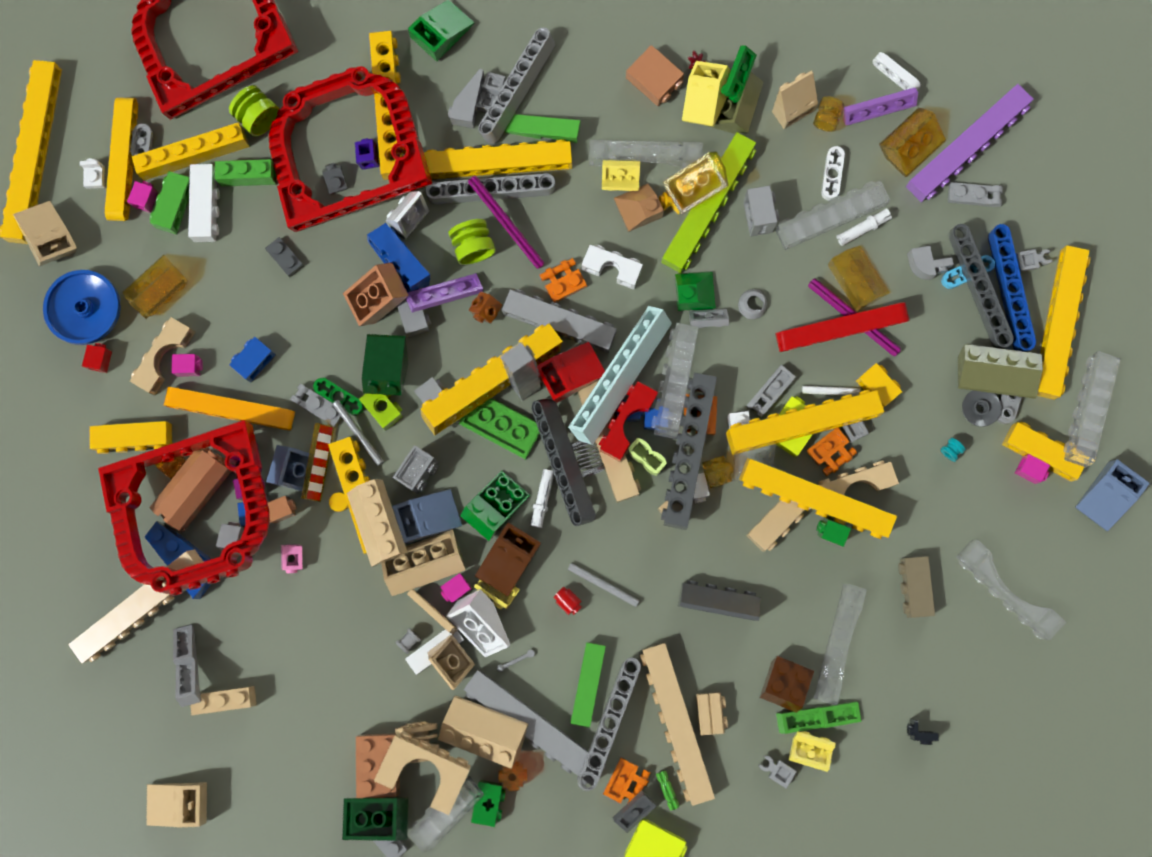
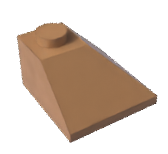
[614,184,664,232]

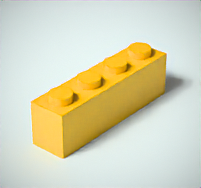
[90,421,172,454]
[1002,422,1088,482]

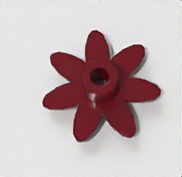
[688,51,707,69]

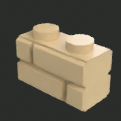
[696,692,728,735]

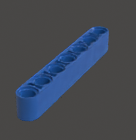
[988,224,1036,352]

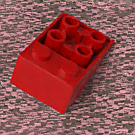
[537,342,605,403]

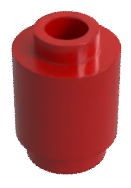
[553,587,582,615]

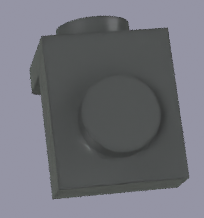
[322,163,348,194]

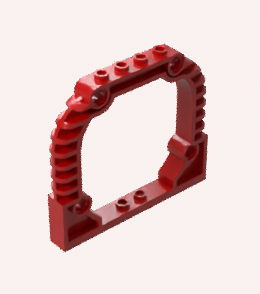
[131,0,299,120]
[268,66,433,232]
[98,420,270,596]

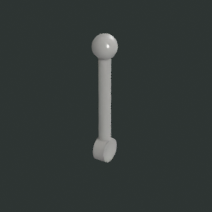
[497,650,535,672]

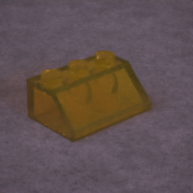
[879,107,946,177]
[663,151,729,215]
[827,246,890,312]
[122,254,188,319]

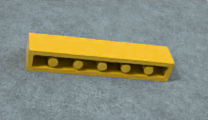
[131,122,250,181]

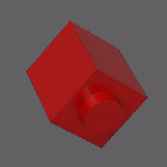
[82,343,112,373]

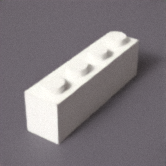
[188,164,220,242]

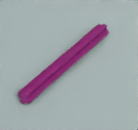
[468,176,544,269]
[808,278,901,357]

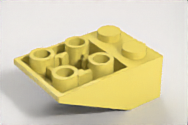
[682,61,731,127]

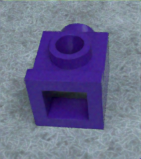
[355,138,380,170]

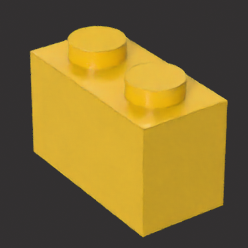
[856,363,902,408]

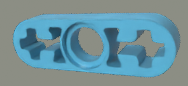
[941,255,995,289]

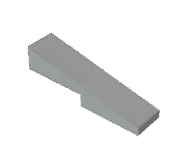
[173,625,201,707]

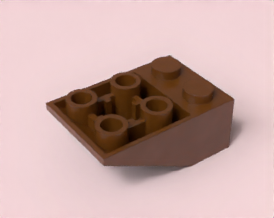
[475,523,541,597]

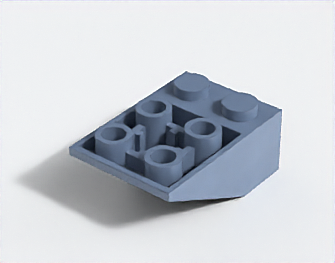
[1075,459,1150,531]
[393,489,462,544]

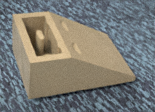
[772,70,818,129]
[13,201,77,266]
[147,782,207,827]

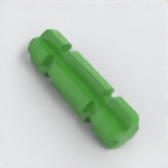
[656,770,680,810]

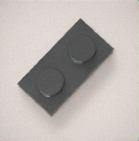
[265,237,304,278]
[612,790,656,833]

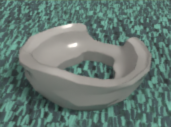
[738,289,767,320]

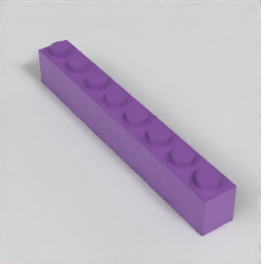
[906,84,1034,202]

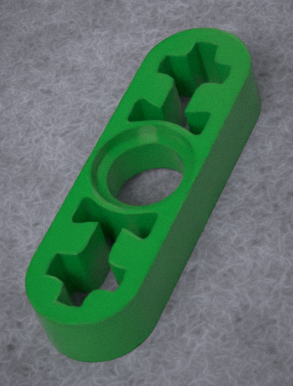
[313,378,364,416]

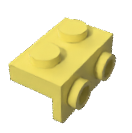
[602,160,640,191]
[474,580,520,610]
[789,731,836,772]

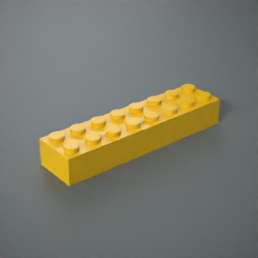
[421,323,563,436]

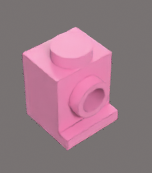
[281,544,302,573]

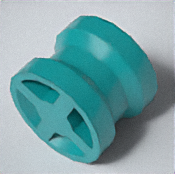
[940,438,966,462]

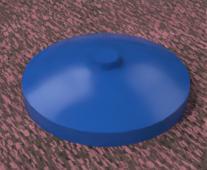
[43,270,121,345]

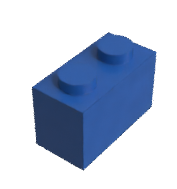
[229,337,276,383]

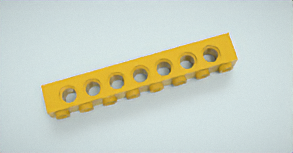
[369,31,406,180]

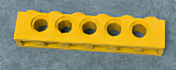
[328,437,370,554]

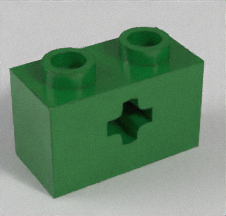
[816,517,851,547]
[471,780,506,827]

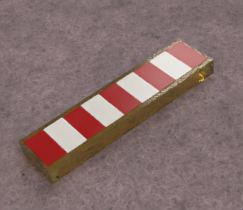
[301,423,335,502]

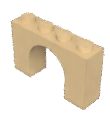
[374,731,471,815]

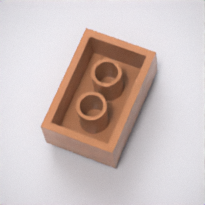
[343,263,409,326]
[356,733,400,798]

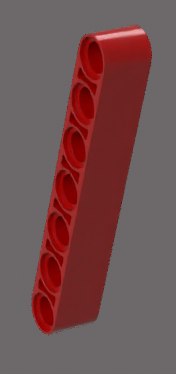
[775,302,910,352]

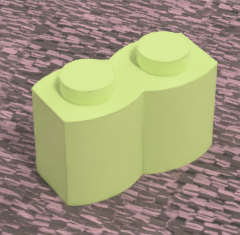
[628,438,667,476]

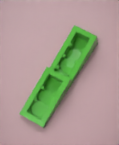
[505,114,581,143]
[571,642,606,728]
[776,702,861,734]

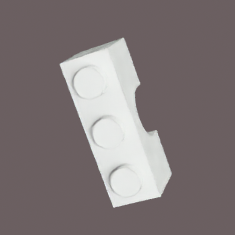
[582,245,643,289]

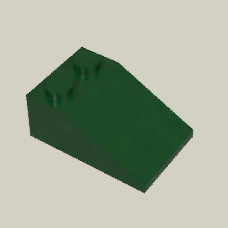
[342,798,408,841]

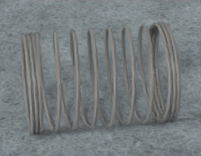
[572,441,605,477]

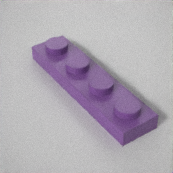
[843,87,918,126]
[406,273,483,313]

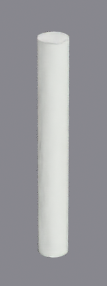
[802,386,860,396]

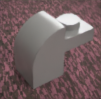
[907,246,954,280]

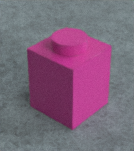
[127,181,158,213]
[172,354,203,377]
[1015,454,1050,484]
[441,573,472,603]

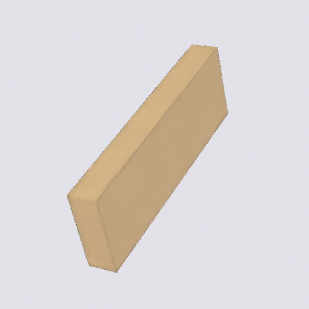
[407,589,458,634]

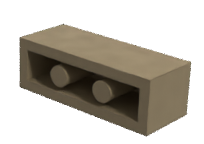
[898,557,935,618]

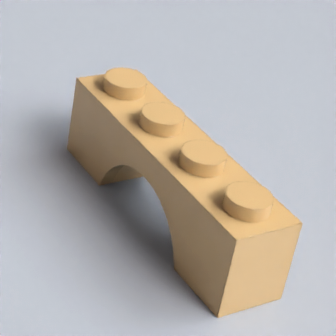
[130,317,195,396]
[818,460,899,495]

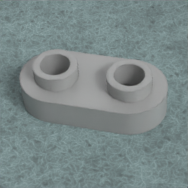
[131,124,153,156]
[997,394,1022,424]

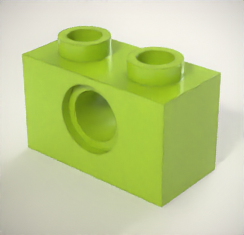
[359,394,403,431]

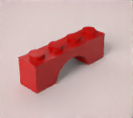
[598,381,658,462]

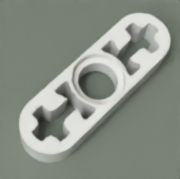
[873,52,921,90]
[821,146,845,201]

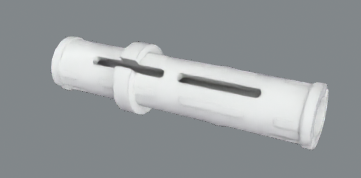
[836,208,892,246]
[530,469,554,528]

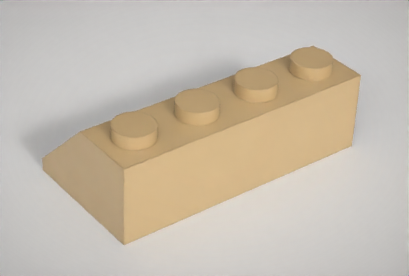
[347,479,407,567]
[381,529,466,596]
[438,695,528,769]

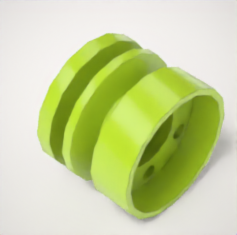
[229,85,279,136]
[448,219,496,265]

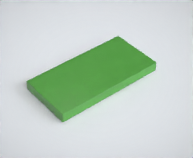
[458,398,540,460]

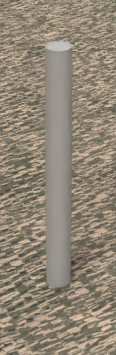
[332,400,384,466]
[568,563,639,607]

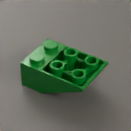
[408,0,475,62]
[460,470,530,541]

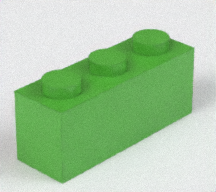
[215,159,276,187]
[150,171,190,235]

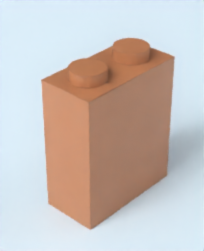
[626,45,684,106]

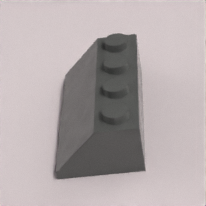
[678,580,761,621]

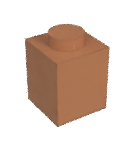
[268,496,297,524]

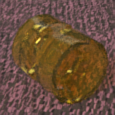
[813,97,845,132]

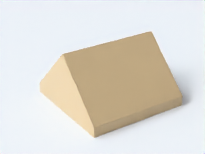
[427,634,475,690]

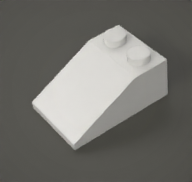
[386,191,429,239]
[446,589,510,657]

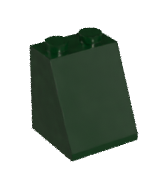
[361,334,408,396]

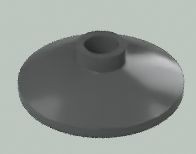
[962,390,1001,427]

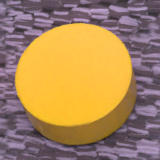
[329,492,348,512]

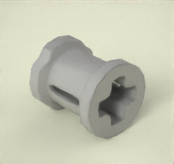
[395,628,422,654]

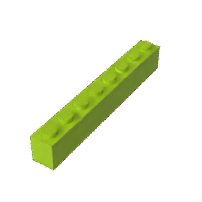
[661,132,757,274]

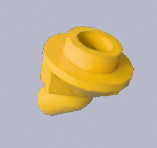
[659,192,683,214]

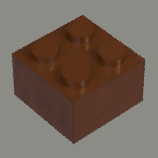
[760,656,814,713]

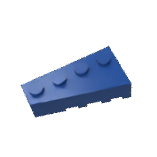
[367,223,430,293]
[145,521,211,599]

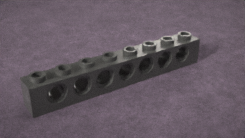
[661,373,717,530]

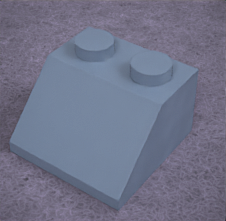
[266,445,314,493]

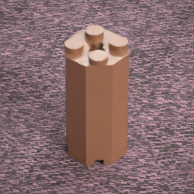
[149,447,232,532]

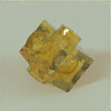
[702,455,734,488]

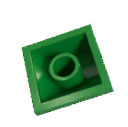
[675,272,716,311]

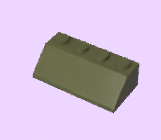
[958,344,1043,399]

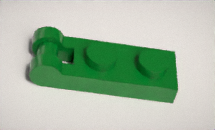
[721,45,757,103]

